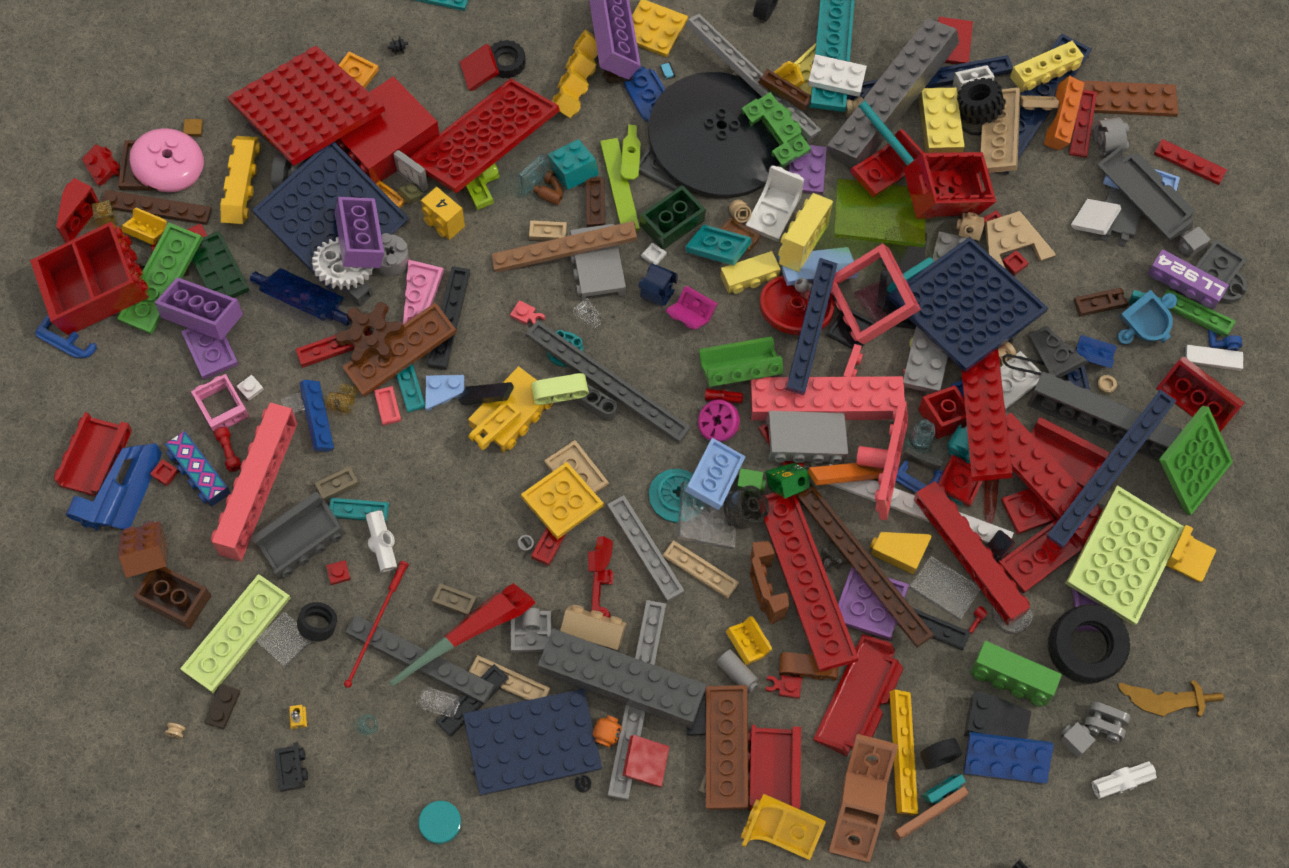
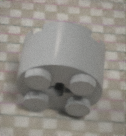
[1093,117,1129,156]
[375,233,410,277]

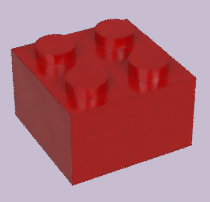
[918,385,967,439]

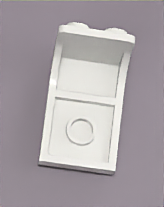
[745,166,804,242]

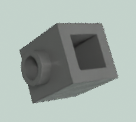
[343,282,373,307]

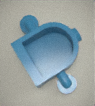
[1117,290,1177,345]

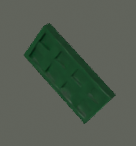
[192,231,250,298]

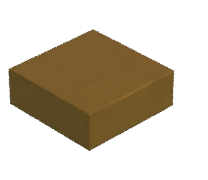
[183,119,203,137]

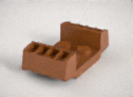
[749,541,789,625]

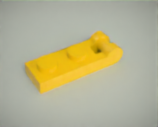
[468,400,521,450]

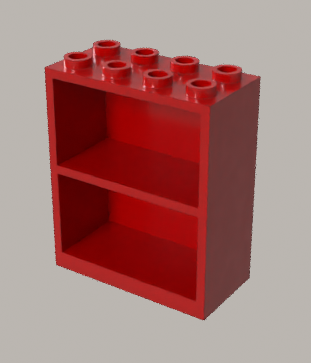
[335,76,439,184]
[30,222,149,335]

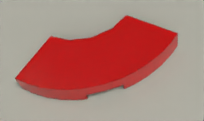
[588,536,613,572]

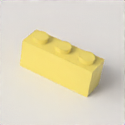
[720,251,781,294]

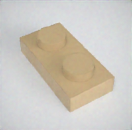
[1020,96,1059,110]
[529,221,567,241]

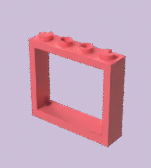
[830,243,921,344]

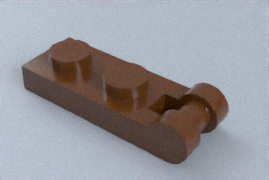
[1074,288,1129,317]

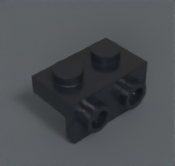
[275,742,308,792]

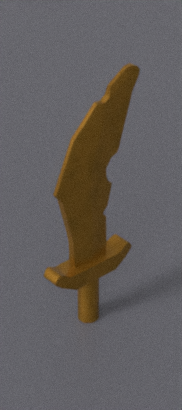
[1118,680,1224,717]

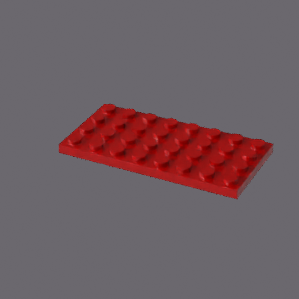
[409,78,560,193]

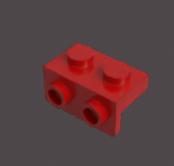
[82,145,120,186]

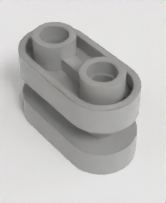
[1084,702,1131,743]

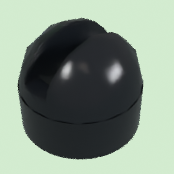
[575,775,592,793]

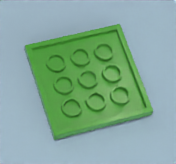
[1159,406,1233,515]

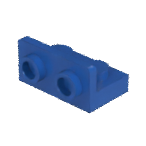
[1075,335,1117,368]

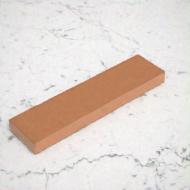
[893,786,968,840]

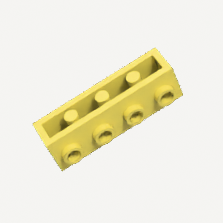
[1010,41,1084,92]

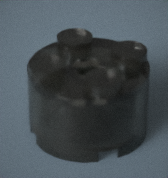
[723,485,769,530]

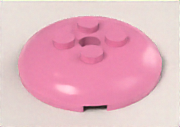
[129,128,204,192]

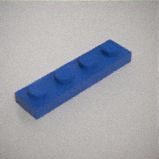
[299,380,334,452]

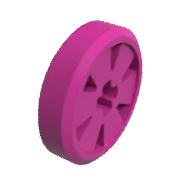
[698,400,740,442]

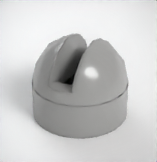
[517,535,534,551]

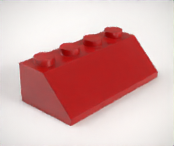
[1156,357,1245,432]

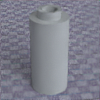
[716,649,758,693]

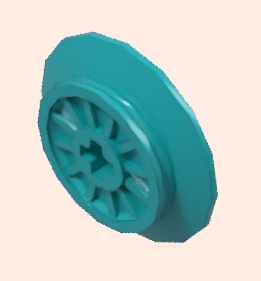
[648,469,704,523]

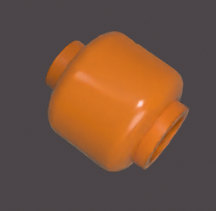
[592,715,622,748]

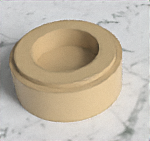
[1097,375,1117,394]

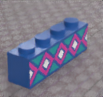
[165,431,231,507]

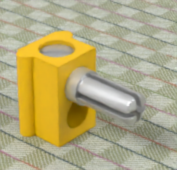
[289,705,307,729]

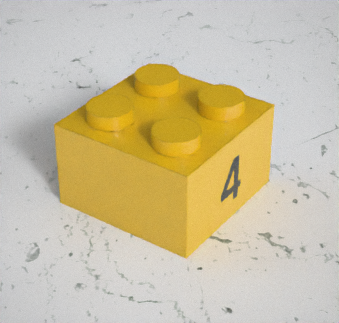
[421,187,465,240]

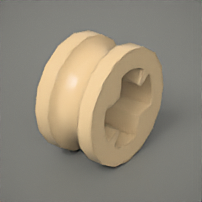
[164,723,186,739]

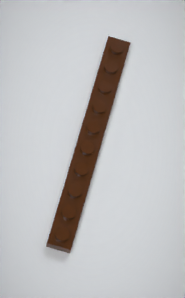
[797,485,934,648]

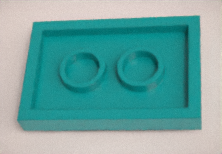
[685,224,752,266]

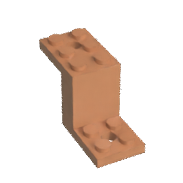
[829,734,898,863]

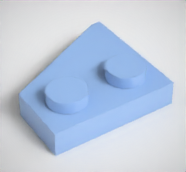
[425,375,464,411]

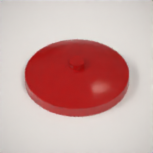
[759,276,834,335]

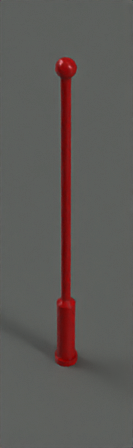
[344,561,409,688]

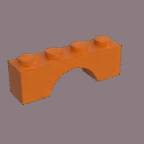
[1044,76,1084,150]

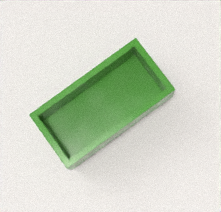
[970,641,1062,707]

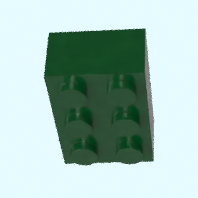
[640,185,706,250]

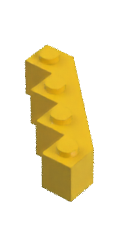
[552,29,598,118]
[220,136,262,224]

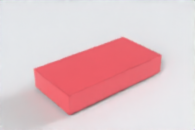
[374,386,401,426]

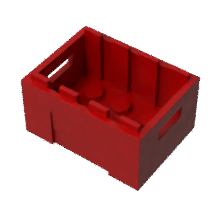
[904,152,996,219]

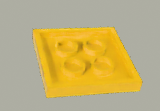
[632,0,688,57]
[521,462,604,540]

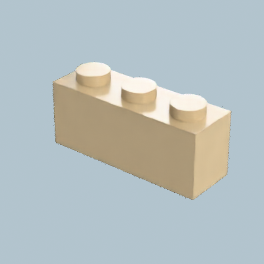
[560,605,627,650]

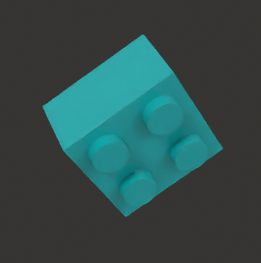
[548,139,599,190]

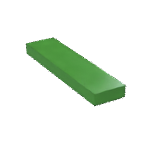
[1163,289,1236,337]

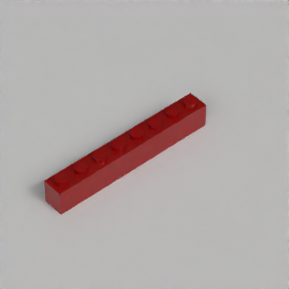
[913,481,1031,626]

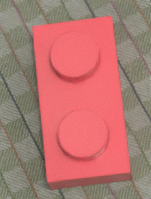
[843,344,863,377]

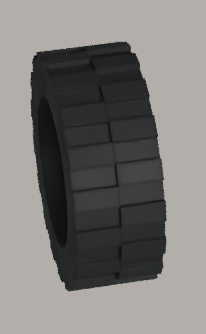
[753,0,778,22]
[490,40,526,79]

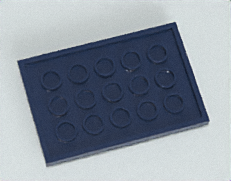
[463,689,602,796]

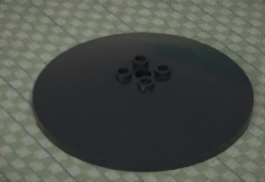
[648,72,780,198]

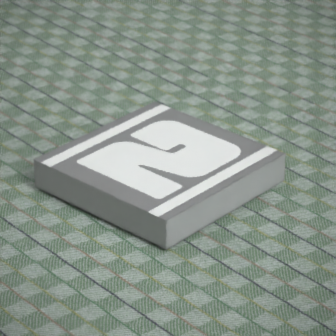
[394,150,428,192]

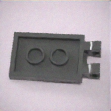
[1100,186,1141,247]

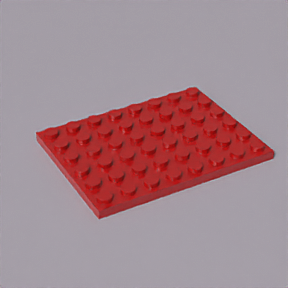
[227,46,386,166]

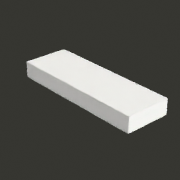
[1185,345,1243,371]

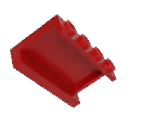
[54,412,132,497]
[1031,417,1110,489]
[748,725,801,811]

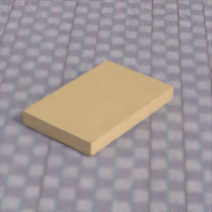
[544,440,609,494]

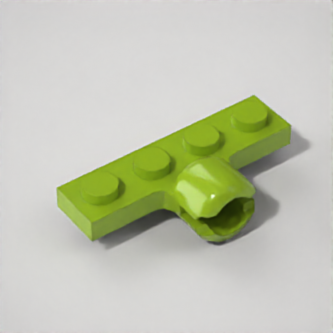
[466,163,500,210]

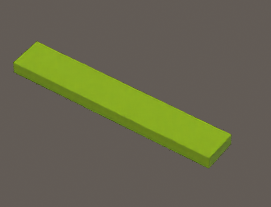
[600,138,640,231]

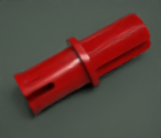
[705,388,743,403]

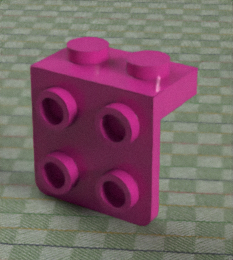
[666,286,718,330]

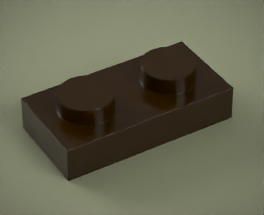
[204,684,241,729]

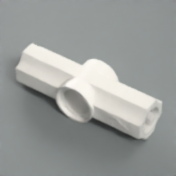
[366,511,397,572]
[1091,762,1157,799]

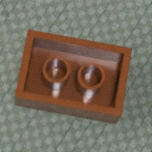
[118,521,167,578]

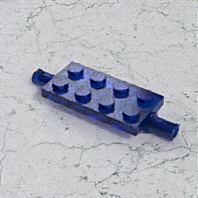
[250,268,351,326]

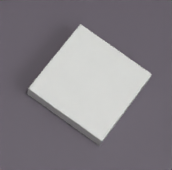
[1071,199,1121,235]

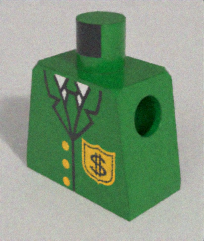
[765,463,812,498]

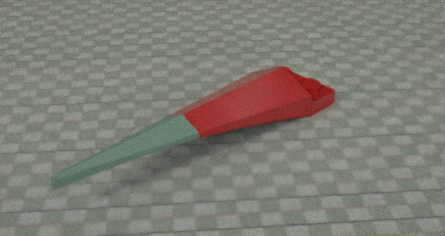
[389,583,536,686]

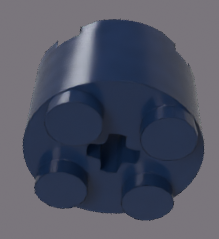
[638,263,678,307]

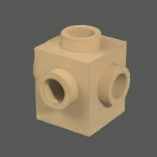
[955,212,984,241]

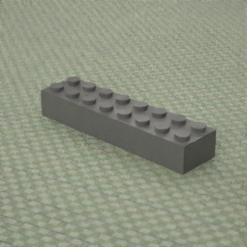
[1027,372,1182,462]
[538,629,707,729]

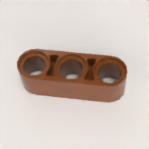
[779,652,838,681]

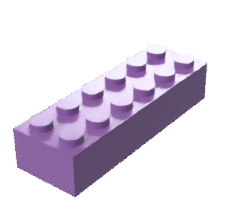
[589,0,641,80]

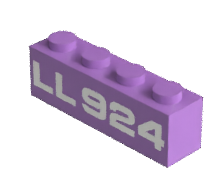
[1148,249,1229,310]

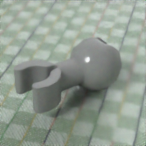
[795,278,812,293]

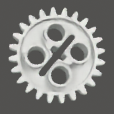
[312,237,373,290]

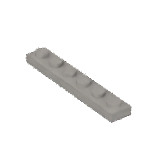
[607,495,684,603]

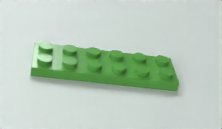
[117,223,203,335]

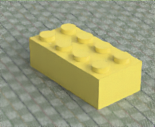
[918,87,965,153]
[778,193,833,272]

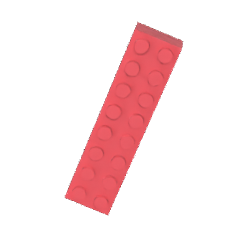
[750,376,905,420]
[211,403,298,562]

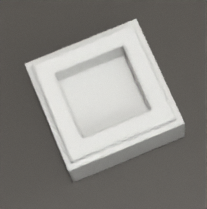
[641,243,667,265]

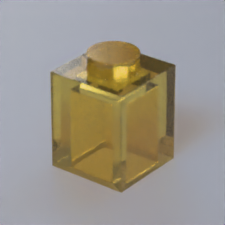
[91,200,118,227]

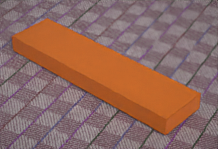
[808,463,883,485]

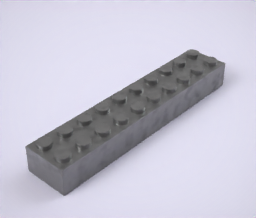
[827,18,959,167]

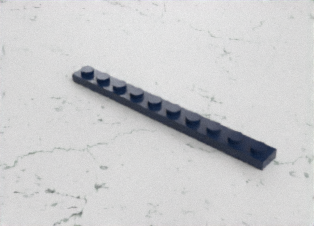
[847,55,1013,100]
[1046,389,1176,549]

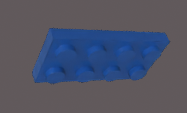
[964,732,1054,784]

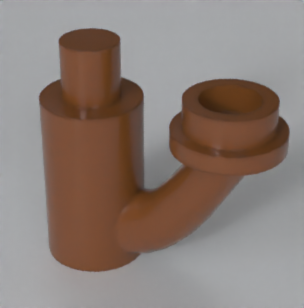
[533,171,563,206]

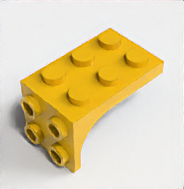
[740,794,826,860]

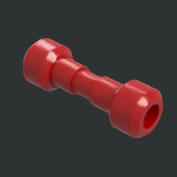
[214,427,241,472]

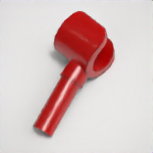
[968,606,987,634]

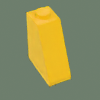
[870,532,932,575]

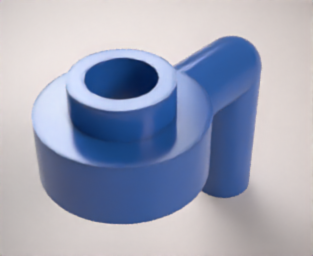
[1208,329,1243,351]

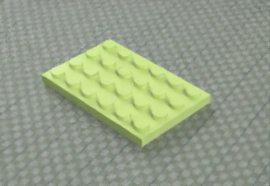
[1065,485,1184,626]

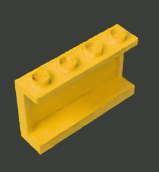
[468,366,553,453]

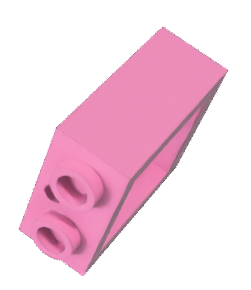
[191,374,249,433]

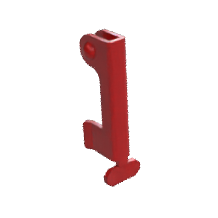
[591,569,614,618]

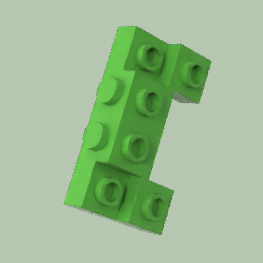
[741,92,811,168]

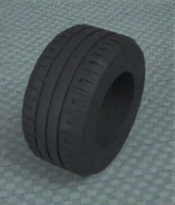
[1048,604,1130,684]

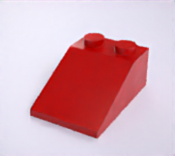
[56,178,101,243]

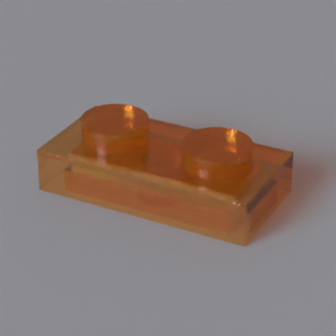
[721,217,760,252]

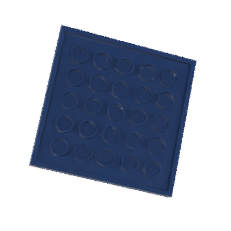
[251,142,409,291]
[888,237,1048,372]

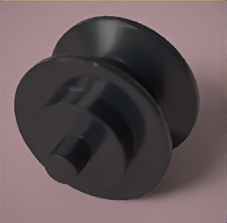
[387,36,408,55]

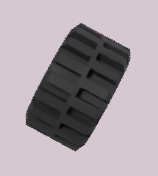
[957,78,1005,125]

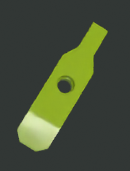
[620,124,641,180]

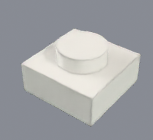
[237,375,264,401]

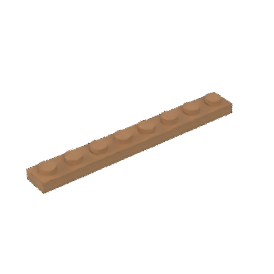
[492,221,638,272]

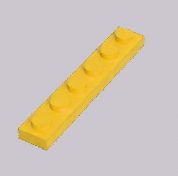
[890,690,918,816]

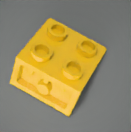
[1166,525,1216,583]

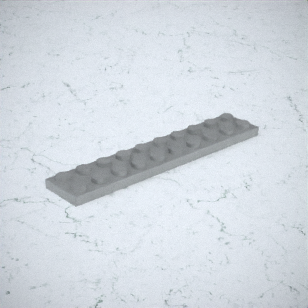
[903,231,975,393]

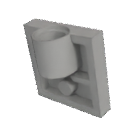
[511,608,551,653]

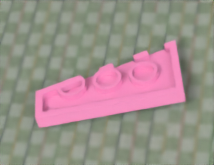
[403,260,444,324]

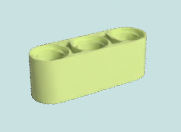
[531,373,589,405]

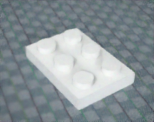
[808,54,867,97]

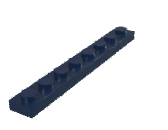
[785,258,838,396]

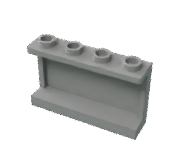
[570,224,626,301]
[766,411,848,464]

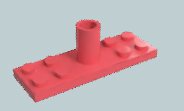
[857,401,908,520]

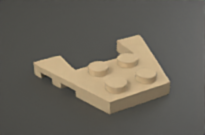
[985,211,1056,268]

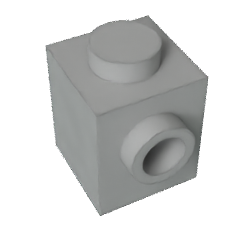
[1178,227,1211,258]
[1060,722,1095,758]

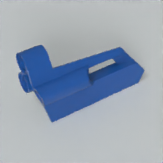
[66,443,162,531]

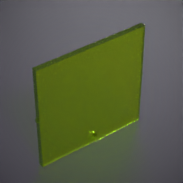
[834,178,926,248]

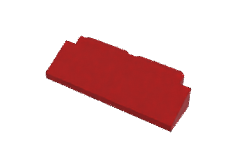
[813,634,903,757]

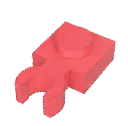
[510,300,545,325]

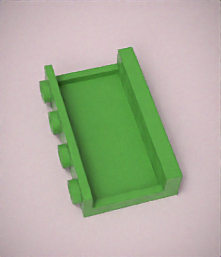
[699,336,784,387]

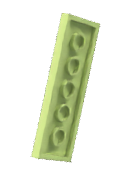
[180,574,291,693]

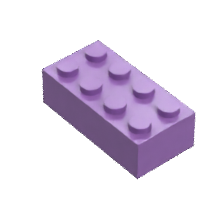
[335,197,384,268]
[155,277,243,340]

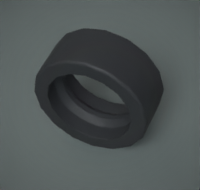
[297,602,337,642]
[920,738,962,769]

